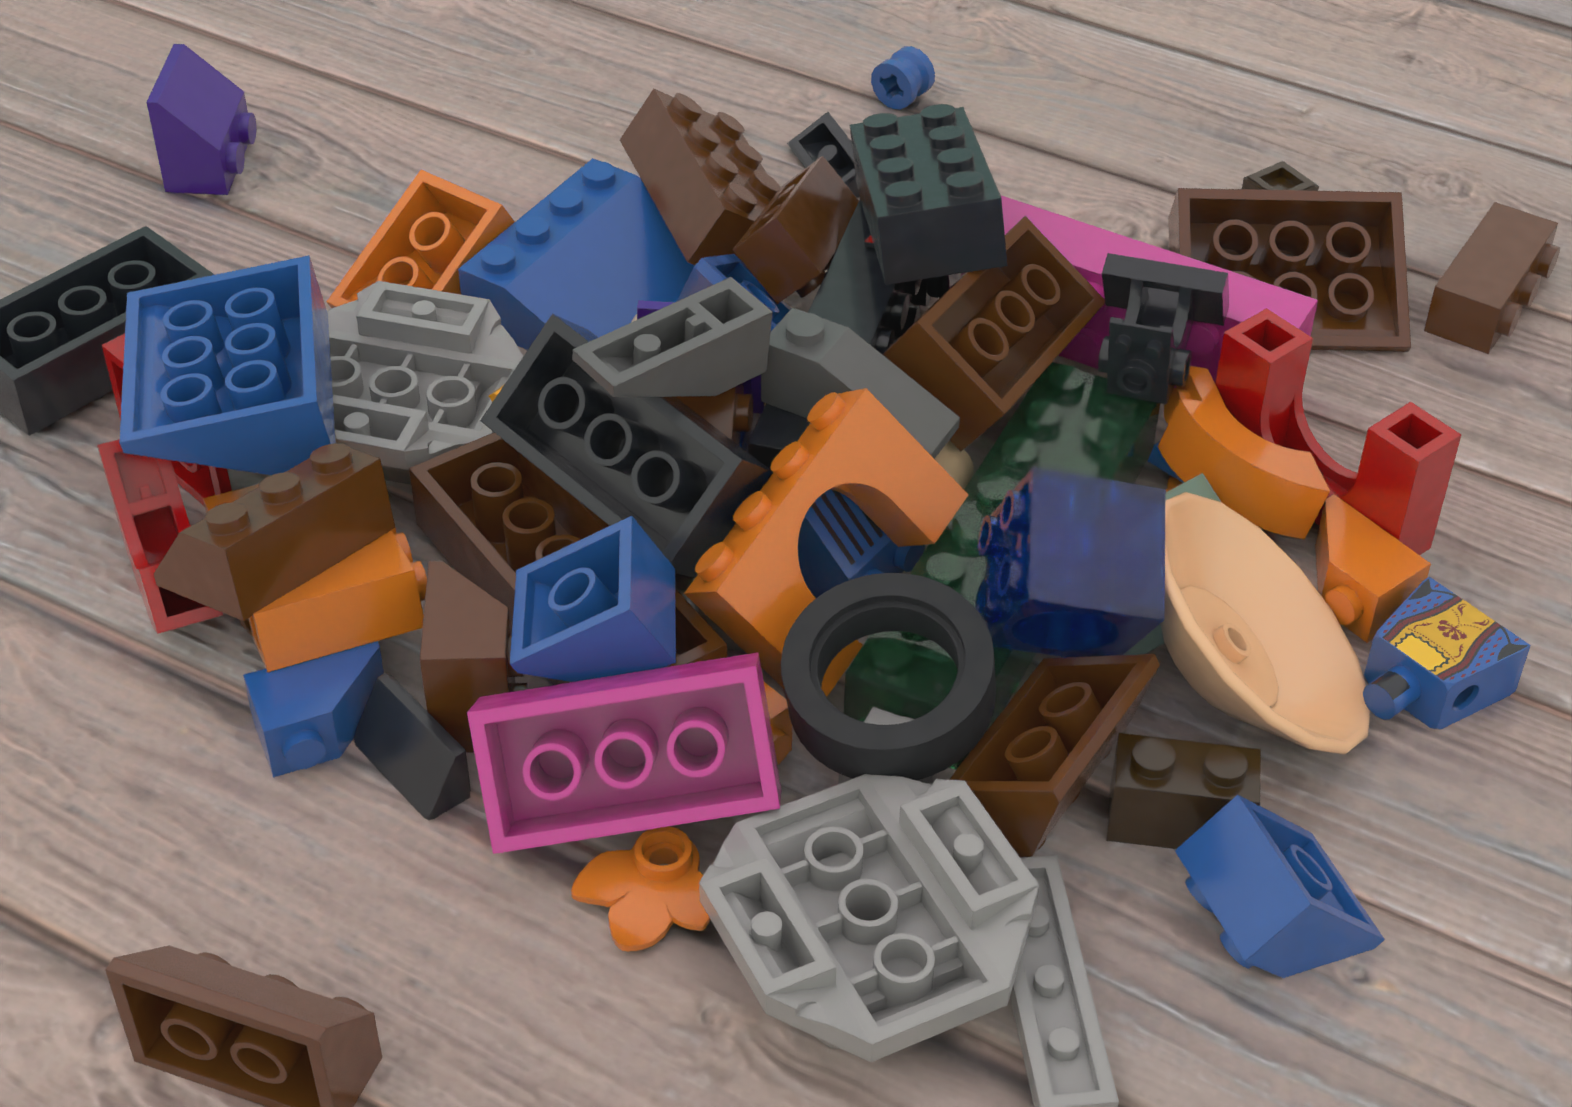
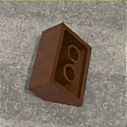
[154,443,395,621]
[949,654,1160,858]
[105,945,382,1107]

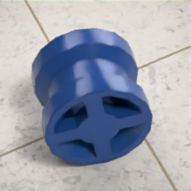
[871,46,935,109]

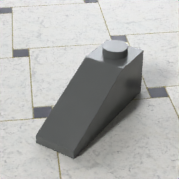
[572,277,773,397]
[761,308,960,459]

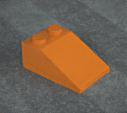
[326,170,515,308]

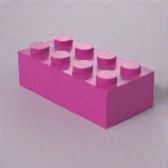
[467,652,782,854]

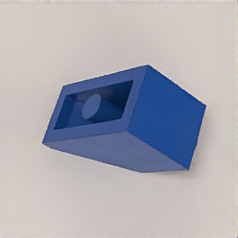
[243,641,384,778]

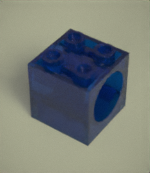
[975,467,1166,657]

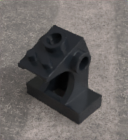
[1098,253,1229,404]

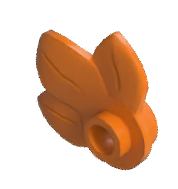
[571,826,711,952]

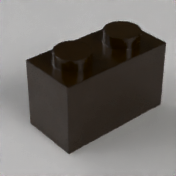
[1106,733,1261,849]

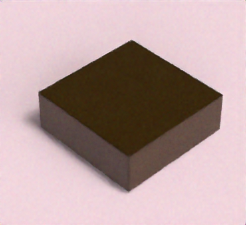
[1242,161,1319,191]

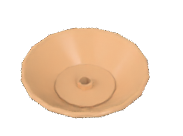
[1150,492,1370,754]

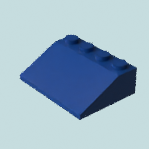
[458,158,695,350]
[119,255,336,475]

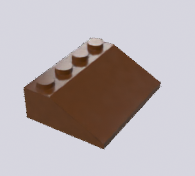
[1168,188,1411,352]

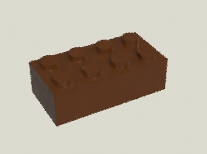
[620,88,781,265]
[882,216,1105,452]

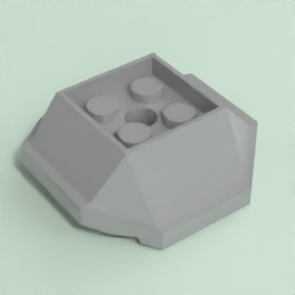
[327,281,523,485]
[699,774,1039,1062]

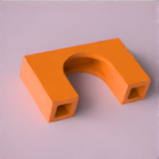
[684,388,969,697]
[203,484,427,672]

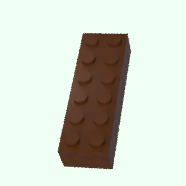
[409,432,727,685]

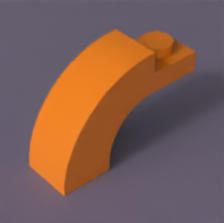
[1158,366,1330,540]

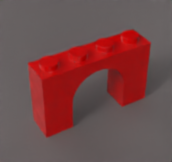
[1215,308,1462,555]

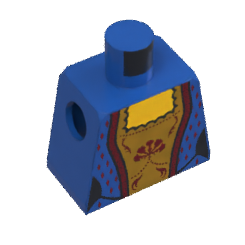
[1363,577,1531,730]

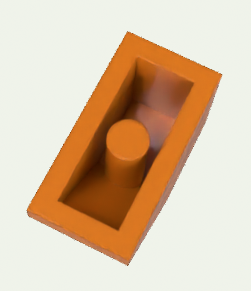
[1315,494,1431,643]

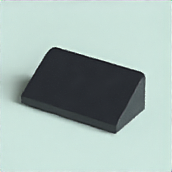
[787,112,860,198]
[354,673,471,820]

